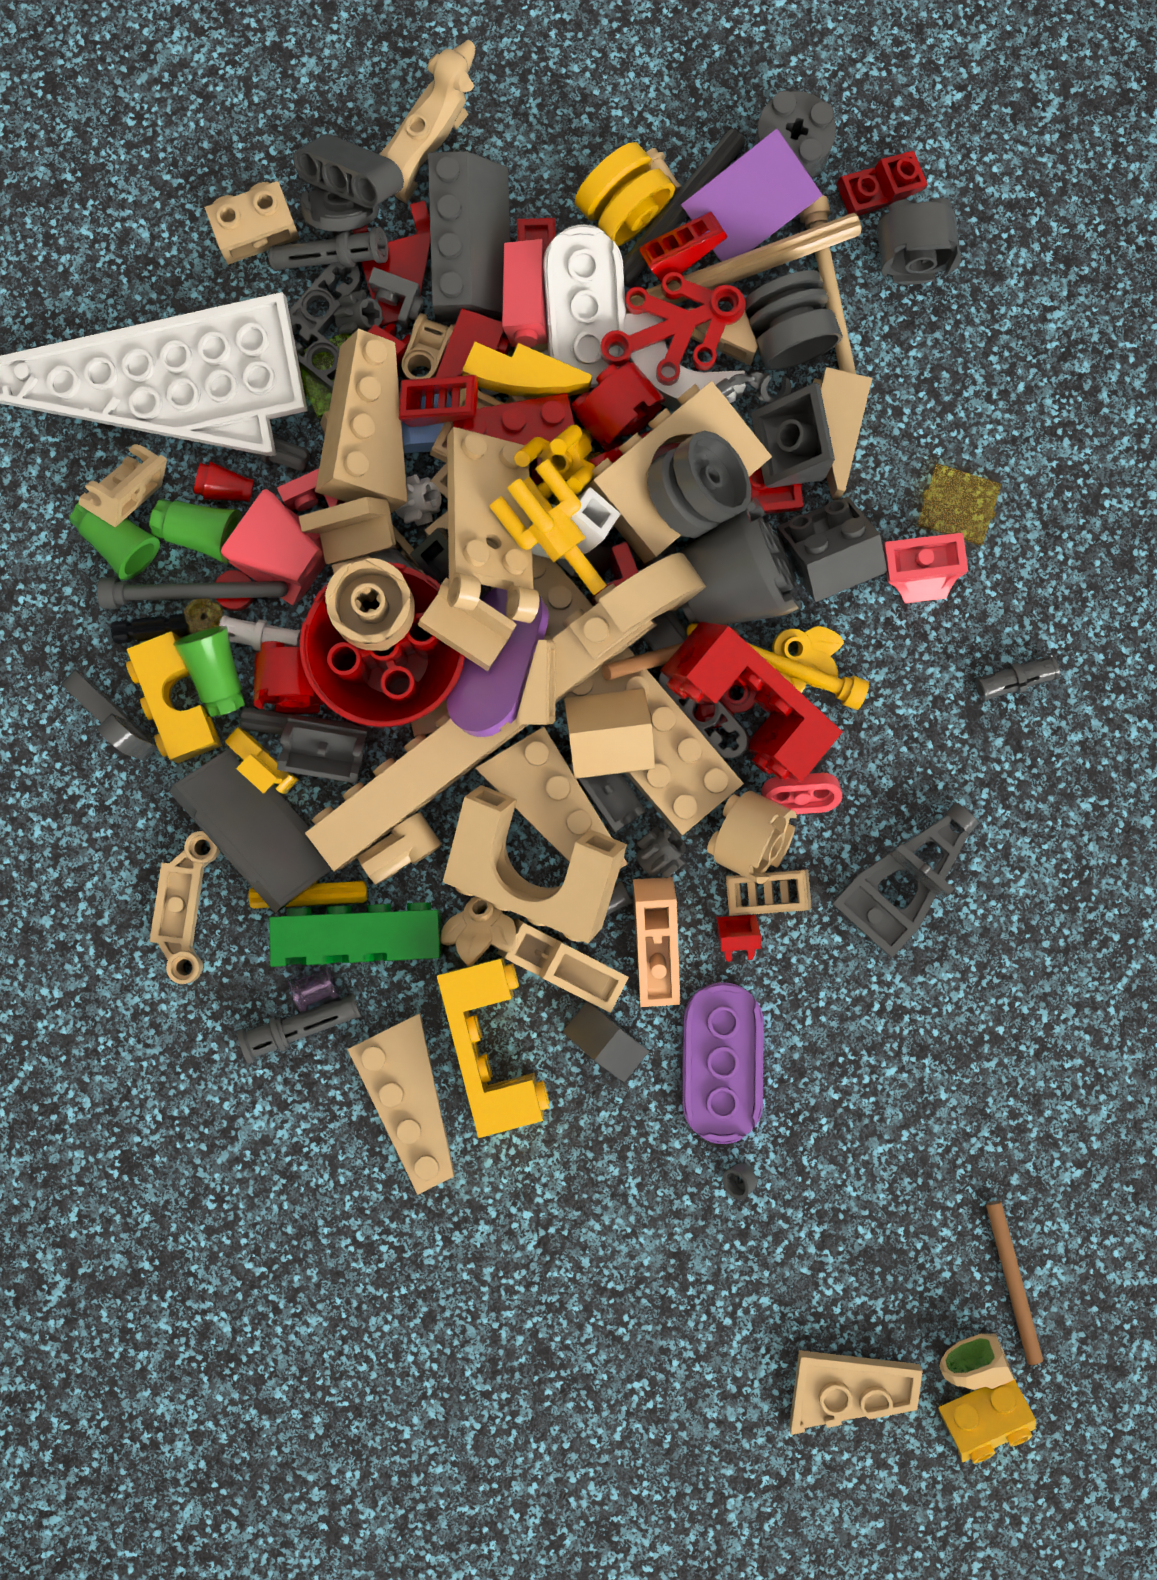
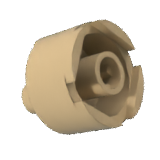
[325,558,415,651]
[707,791,797,884]

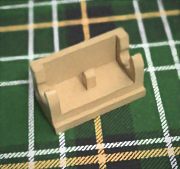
[79,444,167,527]

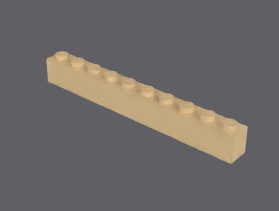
[305,583,657,871]

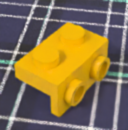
[938,1379,1036,1464]

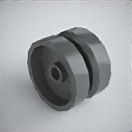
[647,430,751,538]

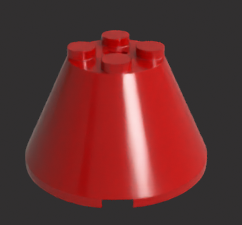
[300,562,465,727]

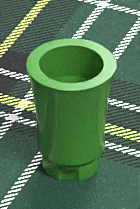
[149,499,242,564]
[69,502,160,581]
[173,626,245,717]

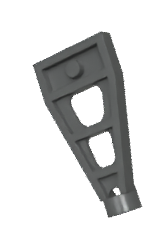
[831,803,979,958]

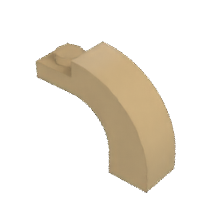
[569,553,707,659]

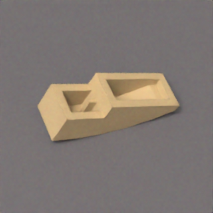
[497,918,629,1013]

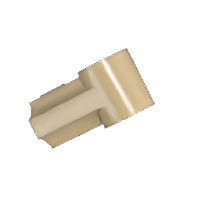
[357,812,442,885]

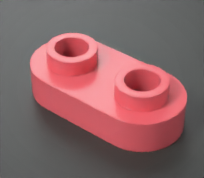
[761,773,842,814]

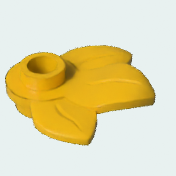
[772,626,844,693]

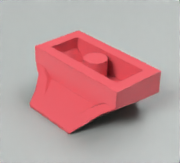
[882,533,968,603]

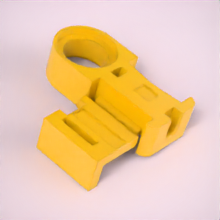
[225,726,299,794]

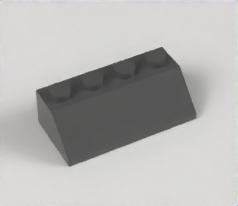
[428,151,511,322]

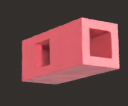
[502,239,548,348]

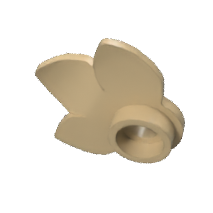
[440,896,517,967]

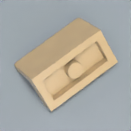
[299,497,396,565]
[418,578,516,671]

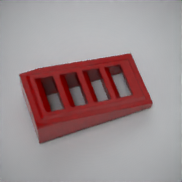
[639,212,728,286]
[399,375,478,427]

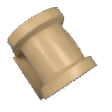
[401,313,455,380]

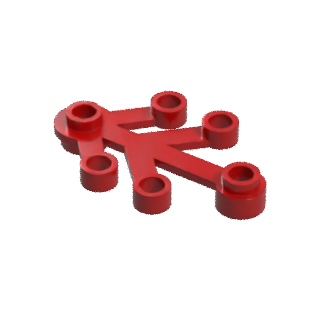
[600,272,746,386]

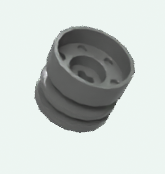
[745,270,843,370]

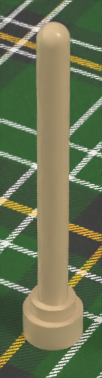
[799,195,856,374]

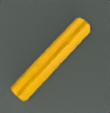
[248,881,368,909]

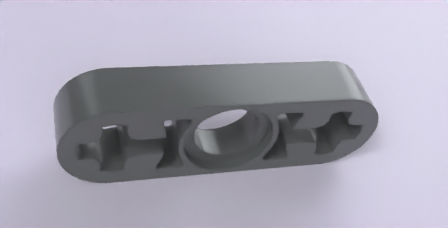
[659,672,750,758]

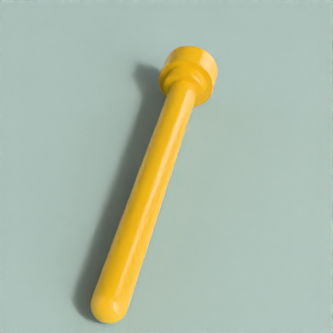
[687,623,869,710]

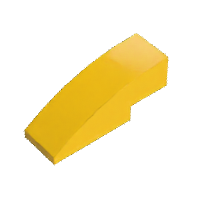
[462,342,592,398]

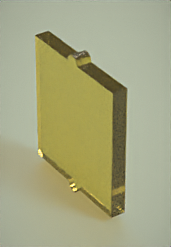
[917,463,1002,546]

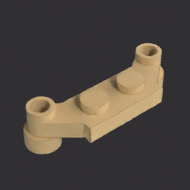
[149,831,220,984]

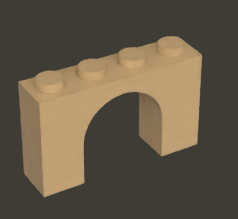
[583,381,772,563]
[443,785,627,944]

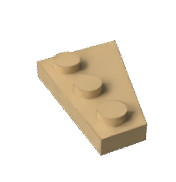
[789,1350,923,1435]

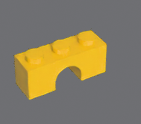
[126,631,222,763]

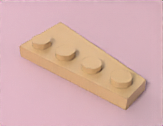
[347,1013,455,1195]

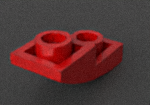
[836,150,928,216]

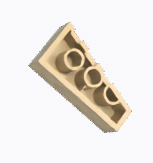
[315,329,408,514]
[475,727,627,869]

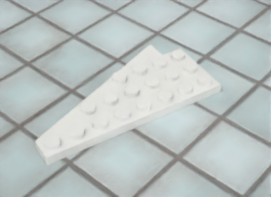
[0,292,308,456]

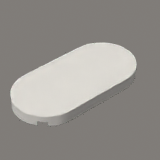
[543,225,626,388]

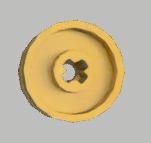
[574,142,675,246]

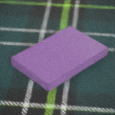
[681,128,823,262]

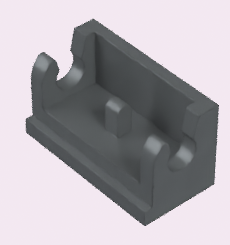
[277,714,368,784]
[569,764,646,834]

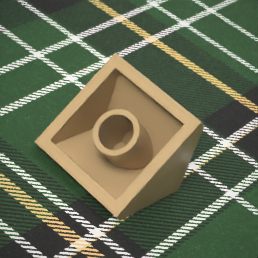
[564,688,655,779]

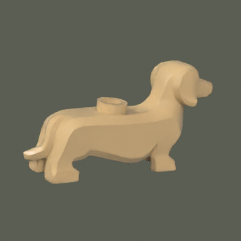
[380,40,475,203]

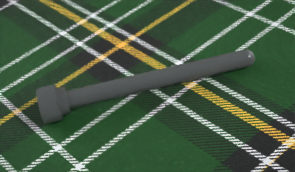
[97,577,289,609]

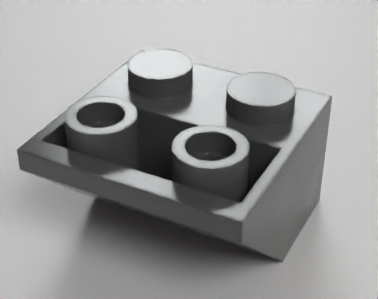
[777,497,888,602]

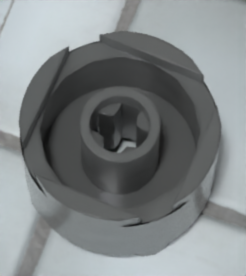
[753,90,836,178]
[877,198,961,285]

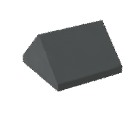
[751,383,835,488]

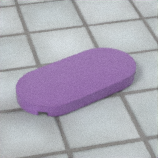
[447,588,549,737]
[682,982,764,1144]

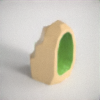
[939,1334,1014,1390]

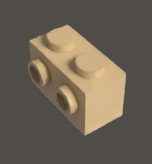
[204,181,300,265]

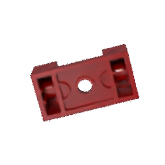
[660,622,843,782]

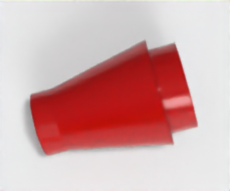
[194,462,254,503]

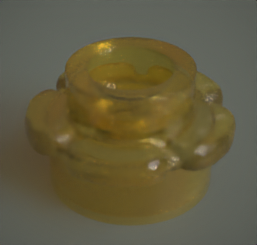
[184,599,223,633]

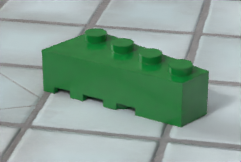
[269,902,443,967]

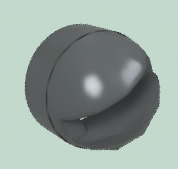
[722,1163,758,1199]

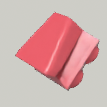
[221,489,326,606]

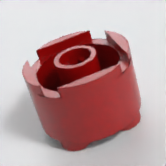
[571,361,666,452]
[253,641,330,714]

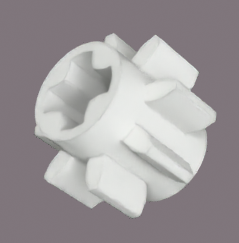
[395,474,441,526]

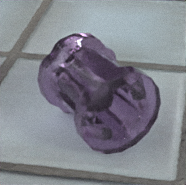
[288,964,339,1013]

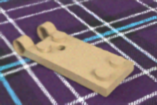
[447,427,539,623]

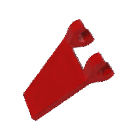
[352,200,431,327]

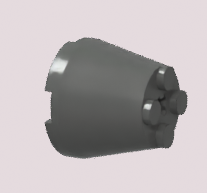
[678,497,802,625]

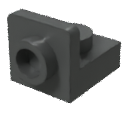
[368,267,424,329]

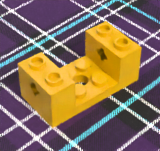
[437,957,550,1138]

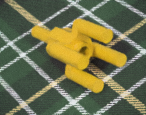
[514,425,595,500]
[489,459,607,595]

